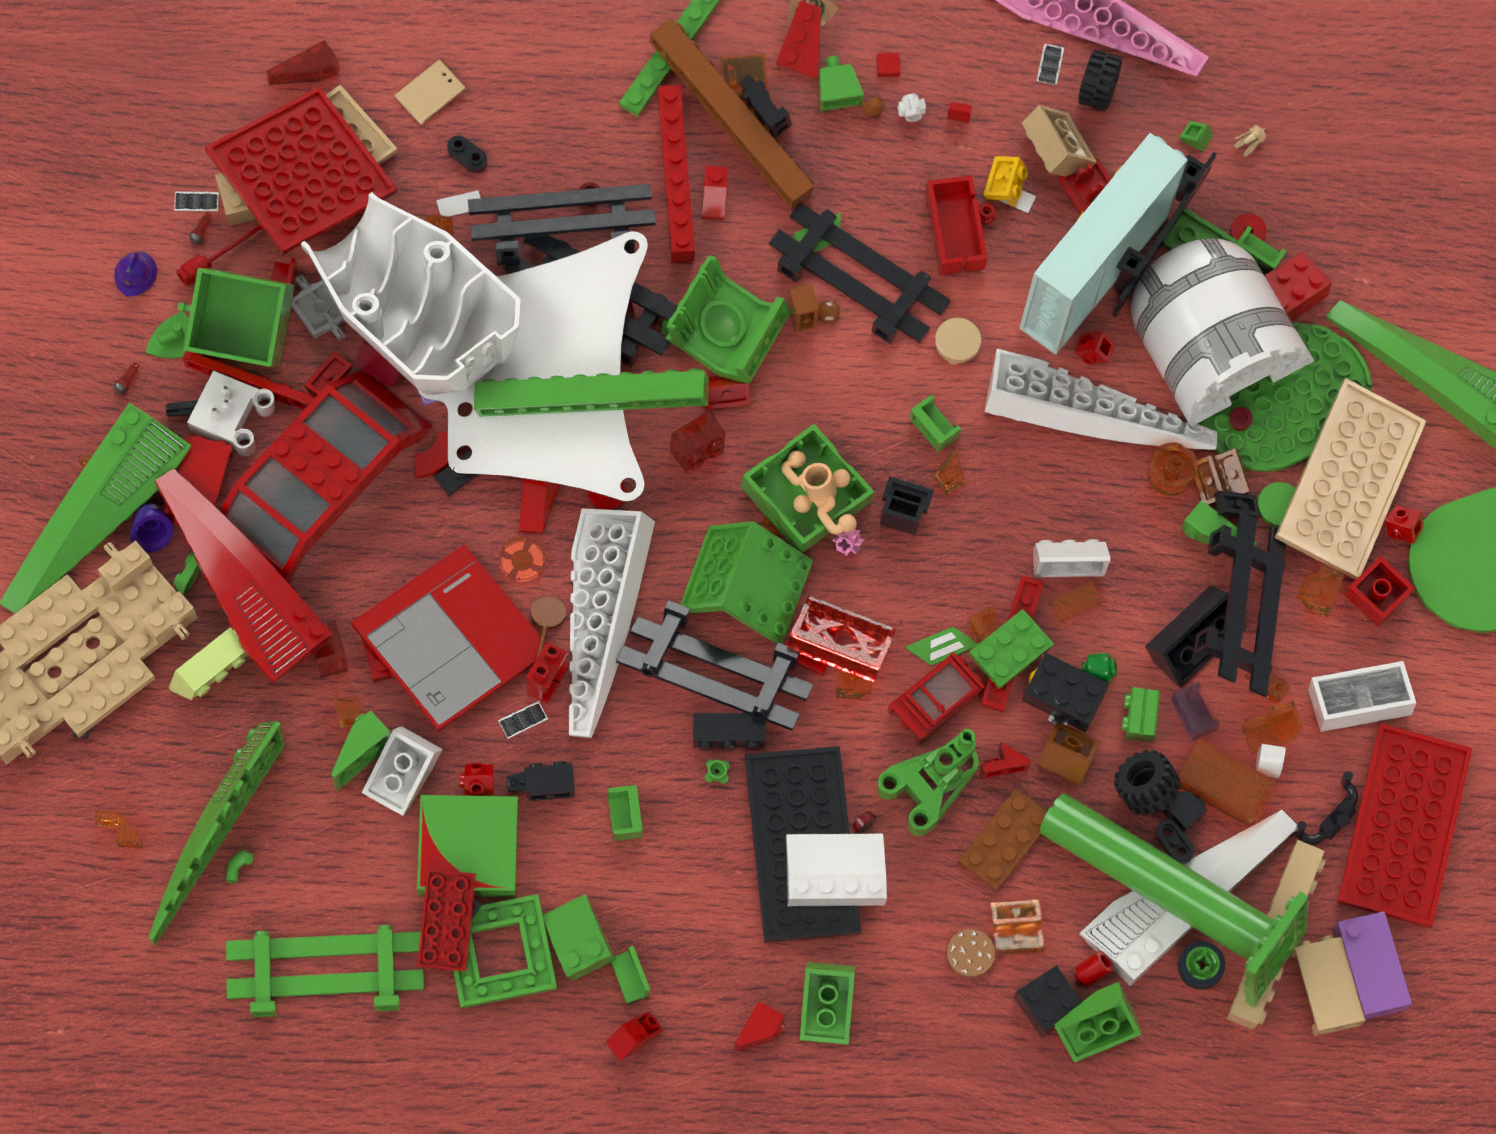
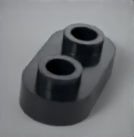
[447,135,487,173]
[1155,819,1194,864]

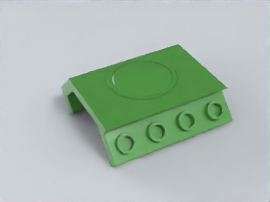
[666,256,791,384]

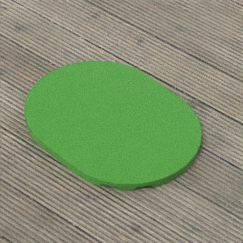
[1197,322,1372,472]
[1408,487,1496,633]

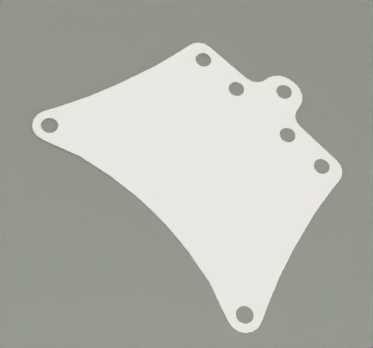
[418,231,648,501]

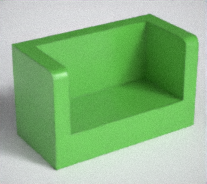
[1236,226,1286,274]
[909,395,961,452]
[608,785,643,841]

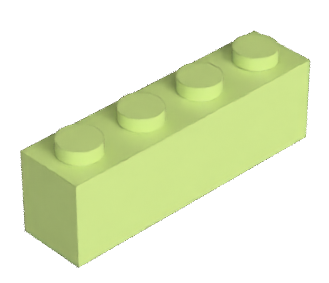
[169,627,248,700]

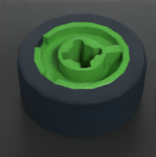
[1178,941,1225,990]

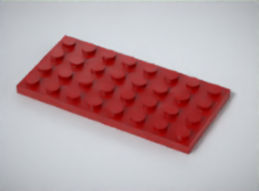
[1337,723,1472,929]

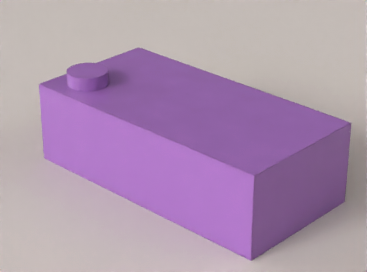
[1333,911,1412,1020]

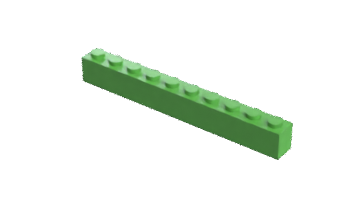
[474,368,709,417]

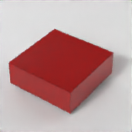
[876,53,901,77]
[947,101,972,123]

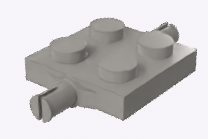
[291,274,346,341]

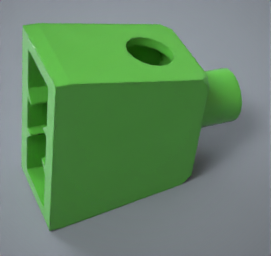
[819,56,864,111]

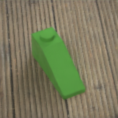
[1181,500,1257,546]

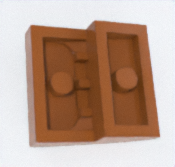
[1190,448,1252,506]

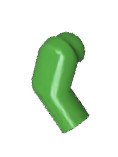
[226,850,254,883]

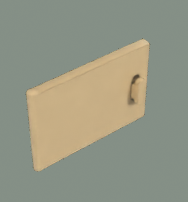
[394,59,466,125]

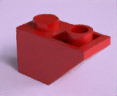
[605,1011,664,1061]

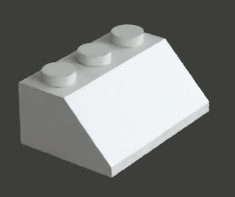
[1033,539,1110,577]

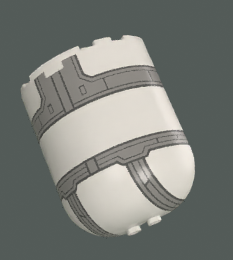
[1131,238,1314,427]

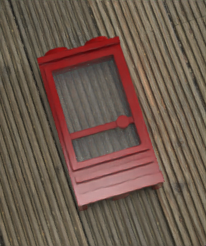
[888,652,985,746]

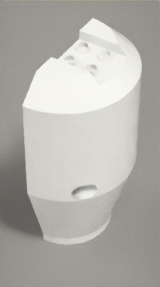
[301,193,521,395]

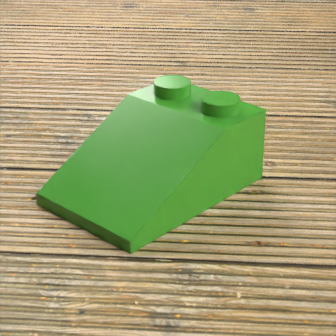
[331,710,390,791]
[542,894,616,981]
[800,962,855,1045]
[1055,982,1142,1062]

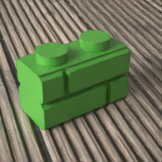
[1121,687,1160,742]

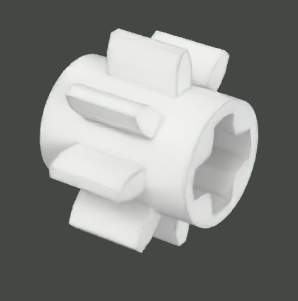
[898,94,926,122]

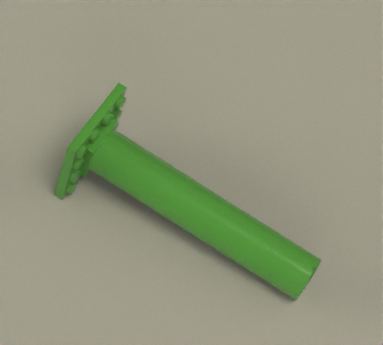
[1040,793,1308,1008]

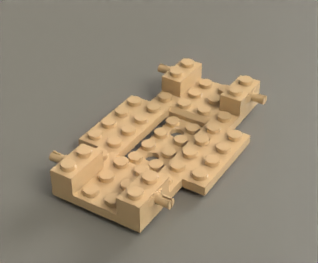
[0,541,197,765]

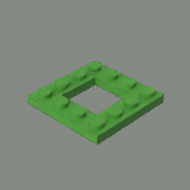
[453,894,557,1009]

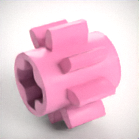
[833,529,864,556]

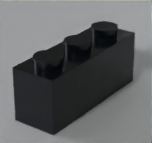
[693,713,766,751]

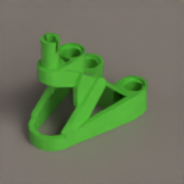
[877,729,979,836]

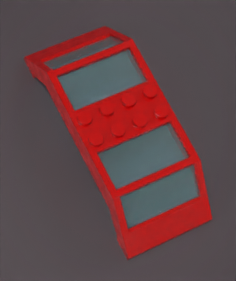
[220,370,433,584]

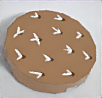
[946,929,995,978]

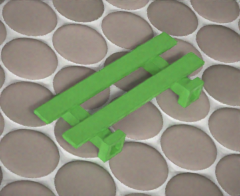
[226,925,424,1018]

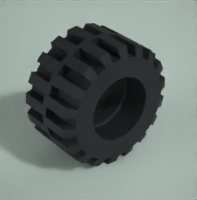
[1078,49,1122,111]
[1114,750,1181,816]

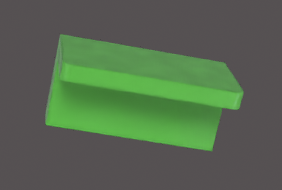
[611,946,650,1005]

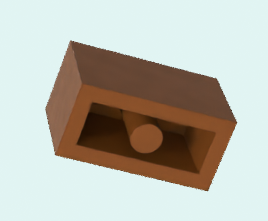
[788,284,819,332]

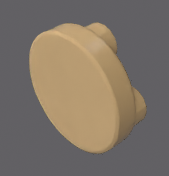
[935,318,981,365]

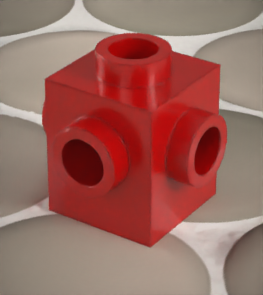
[1074,330,1115,365]
[1385,505,1424,544]
[460,762,494,796]

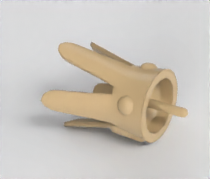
[1234,125,1266,157]

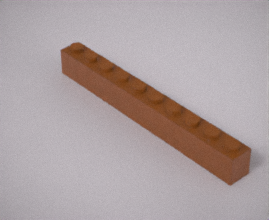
[649,18,814,210]

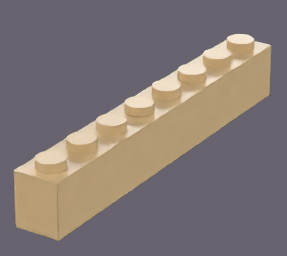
[1226,840,1326,1030]

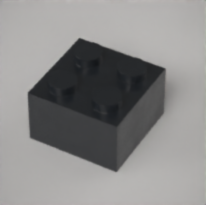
[1014,965,1082,1038]

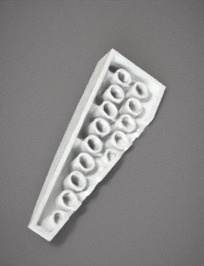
[985,349,1218,450]

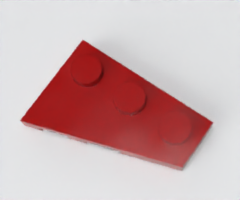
[776,0,822,80]

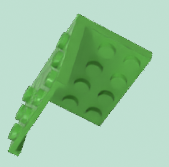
[680,521,813,645]

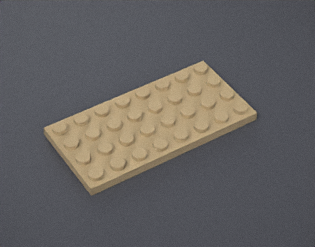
[1275,378,1426,580]

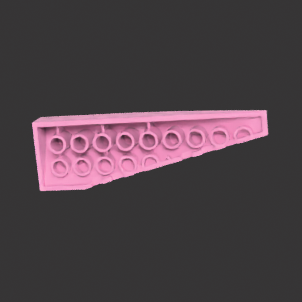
[996,0,1209,76]

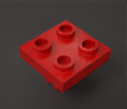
[1058,158,1111,215]

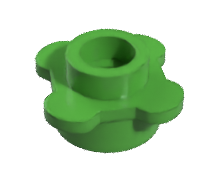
[705,759,730,784]

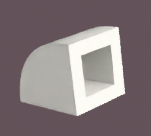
[1255,744,1286,778]

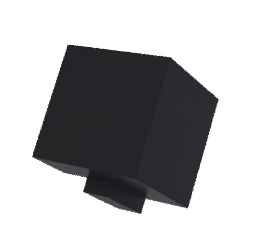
[880,476,934,536]

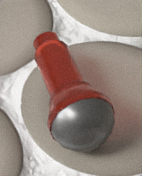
[189,212,211,245]
[113,363,139,394]

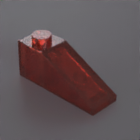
[266,40,340,85]

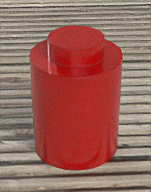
[1075,951,1113,987]

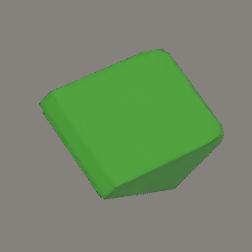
[1179,121,1213,151]

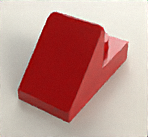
[979,742,1030,779]

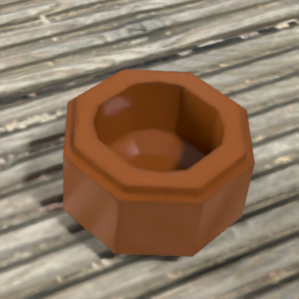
[862,97,885,117]
[818,300,840,324]

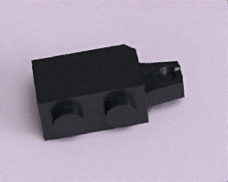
[507,761,575,801]

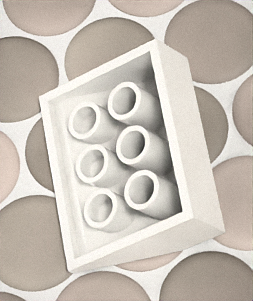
[786,834,887,906]

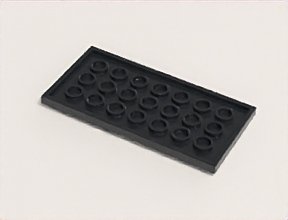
[744,746,861,943]

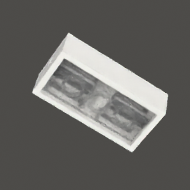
[1308,661,1416,732]

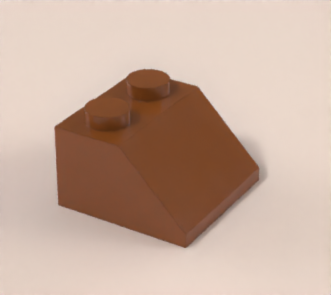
[1037,721,1101,784]

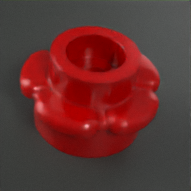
[978,203,997,224]

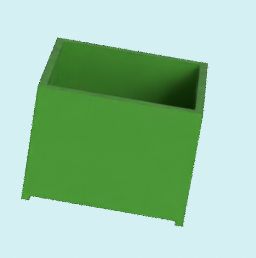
[177,268,295,367]

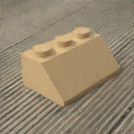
[1022,105,1097,177]

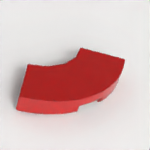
[415,432,460,479]

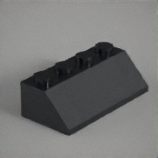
[1145,586,1246,687]

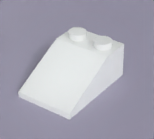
[362,726,442,816]

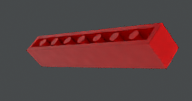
[658,85,695,263]

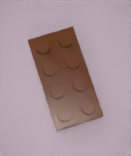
[958,788,1047,892]

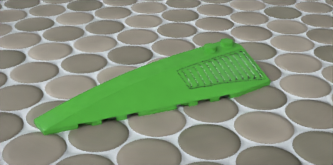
[0,403,192,614]
[149,721,286,946]

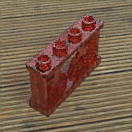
[787,595,896,683]

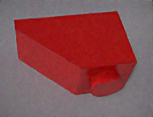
[702,165,728,220]
[734,1001,786,1051]

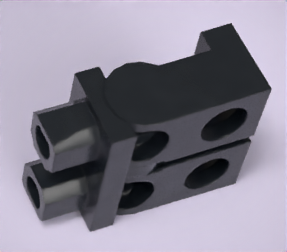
[739,75,793,138]

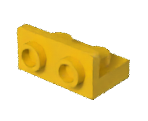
[983,156,1028,207]

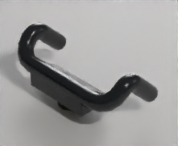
[1294,771,1358,845]

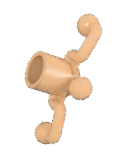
[781,450,857,535]

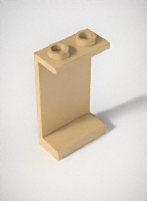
[1291,935,1365,1036]

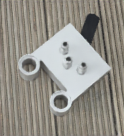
[166,371,276,457]

